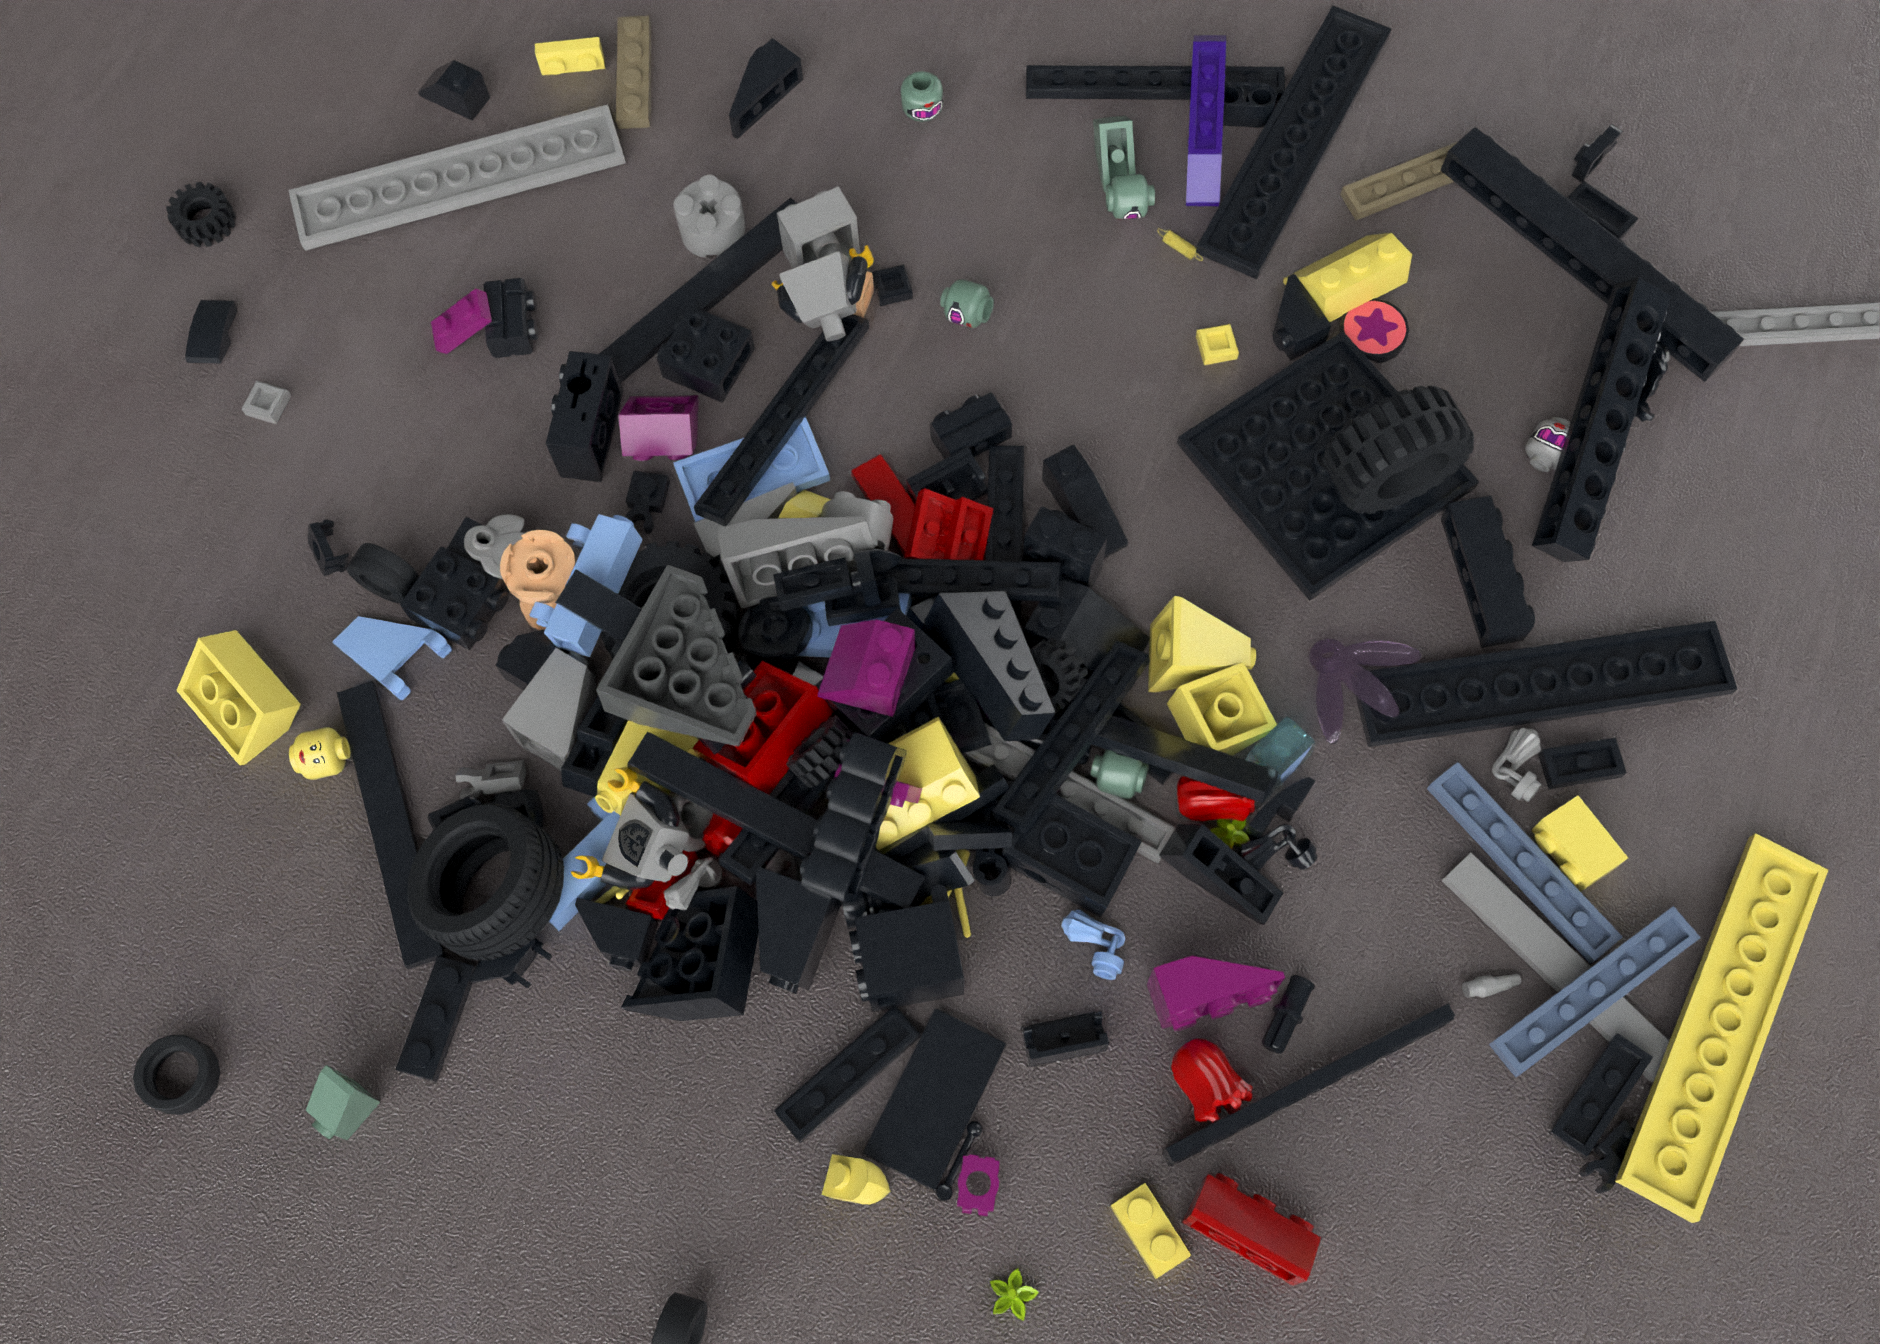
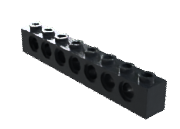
[1532,277,1671,562]

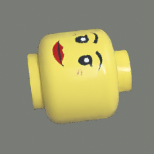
[289,727,351,780]

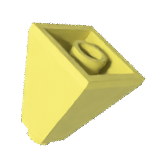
[1148,596,1256,693]
[595,720,699,816]

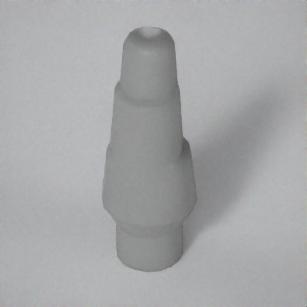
[1462,974,1522,998]

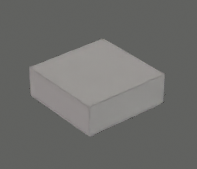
[241,381,291,424]

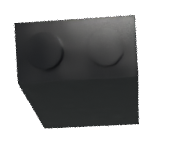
[756,867,842,994]

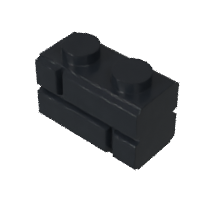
[483,278,538,358]
[930,392,1012,459]

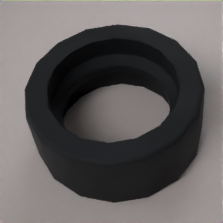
[133,1035,220,1115]
[651,1292,707,1344]

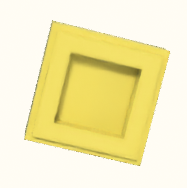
[1196,324,1239,365]

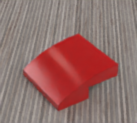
[904,488,993,560]

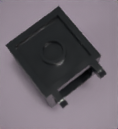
[849,885,964,1012]

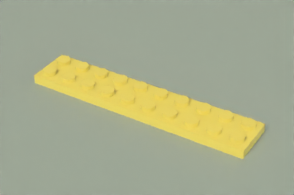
[1615,833,1828,1223]

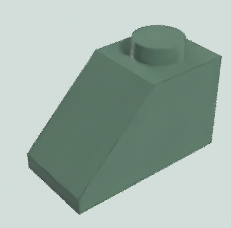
[1093,115,1136,192]
[306,1065,380,1141]

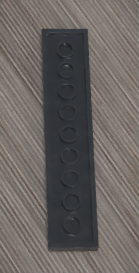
[1196,6,1392,279]
[1351,621,1738,747]

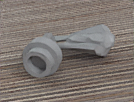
[1492,727,1542,802]
[664,857,722,910]

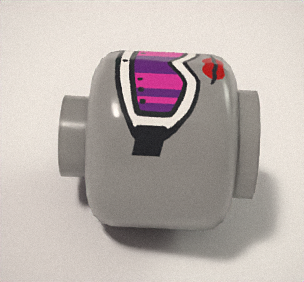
[1525,417,1571,472]

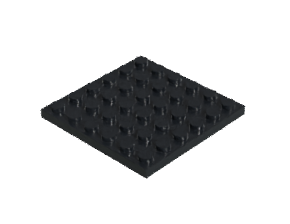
[1177,331,1479,601]

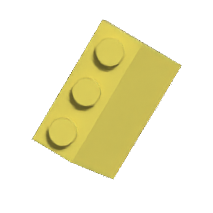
[1283,233,1412,322]
[176,630,301,766]
[876,717,980,850]

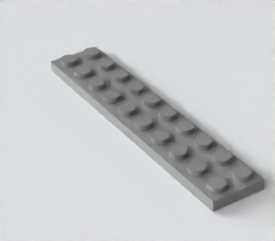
[288,104,626,251]

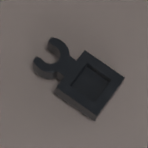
[1571,124,1623,182]
[625,471,670,534]
[1579,1119,1635,1194]

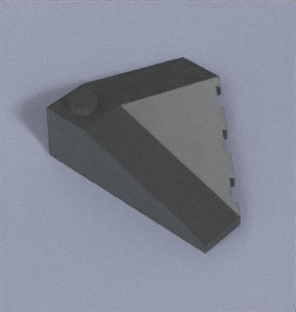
[596,565,757,747]

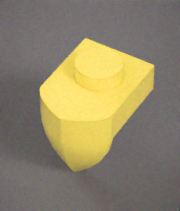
[822,1154,890,1205]

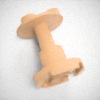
[500,530,577,630]

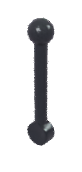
[936,1121,983,1201]

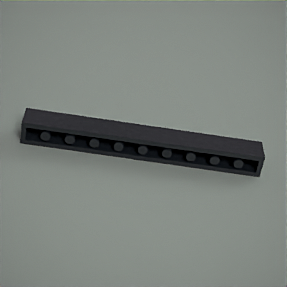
[1440,127,1744,382]

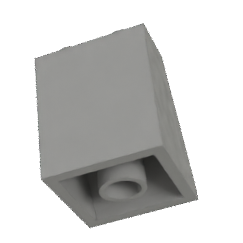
[502,648,598,771]

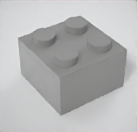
[777,186,860,268]

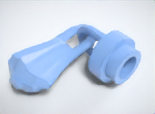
[1061,910,1125,980]

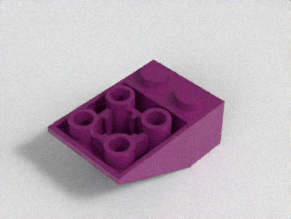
[1146,956,1285,1031]

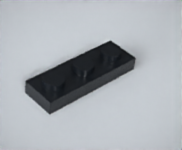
[395,956,475,1083]
[1549,1033,1653,1158]

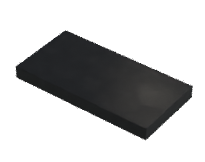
[863,1008,1006,1192]

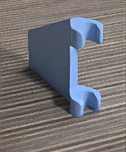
[332,616,452,700]

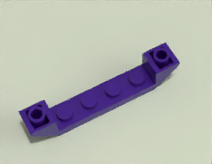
[1186,35,1226,206]

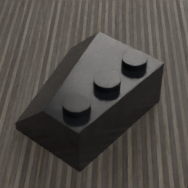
[621,886,759,1021]

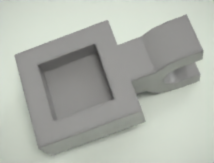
[455,760,526,799]

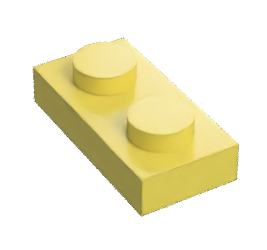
[535,37,605,75]
[1110,1183,1191,1279]

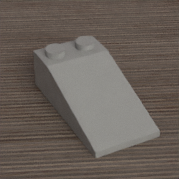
[717,516,876,609]

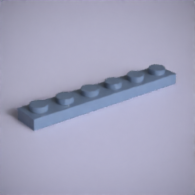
[1427,762,1623,964]
[1489,906,1701,1078]

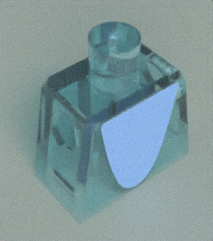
[1245,716,1315,800]

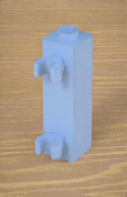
[529,514,643,657]
[549,797,620,931]

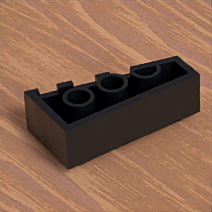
[924,591,1055,742]

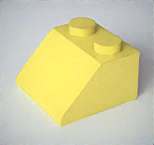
[1167,662,1278,756]

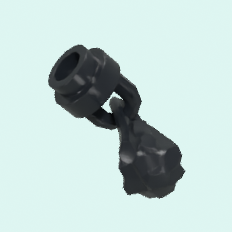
[1238,824,1317,870]

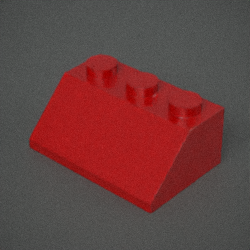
[692,661,833,795]
[1182,1173,1321,1286]

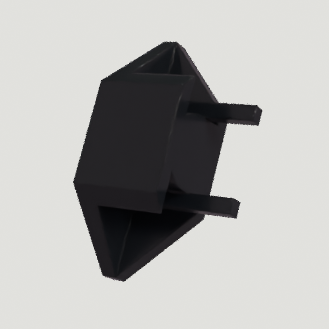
[468,938,553,989]

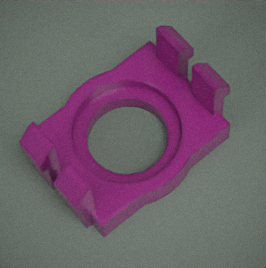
[957,1154,1000,1217]

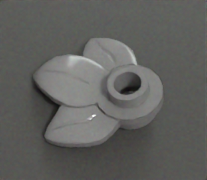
[464,514,525,579]

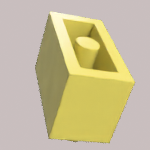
[1531,795,1628,892]

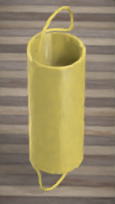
[1158,229,1203,261]

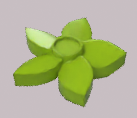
[1210,819,1250,849]
[990,1268,1039,1321]

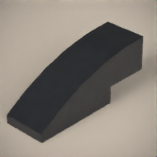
[561,696,628,797]

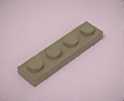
[616,15,651,129]
[1340,142,1457,220]

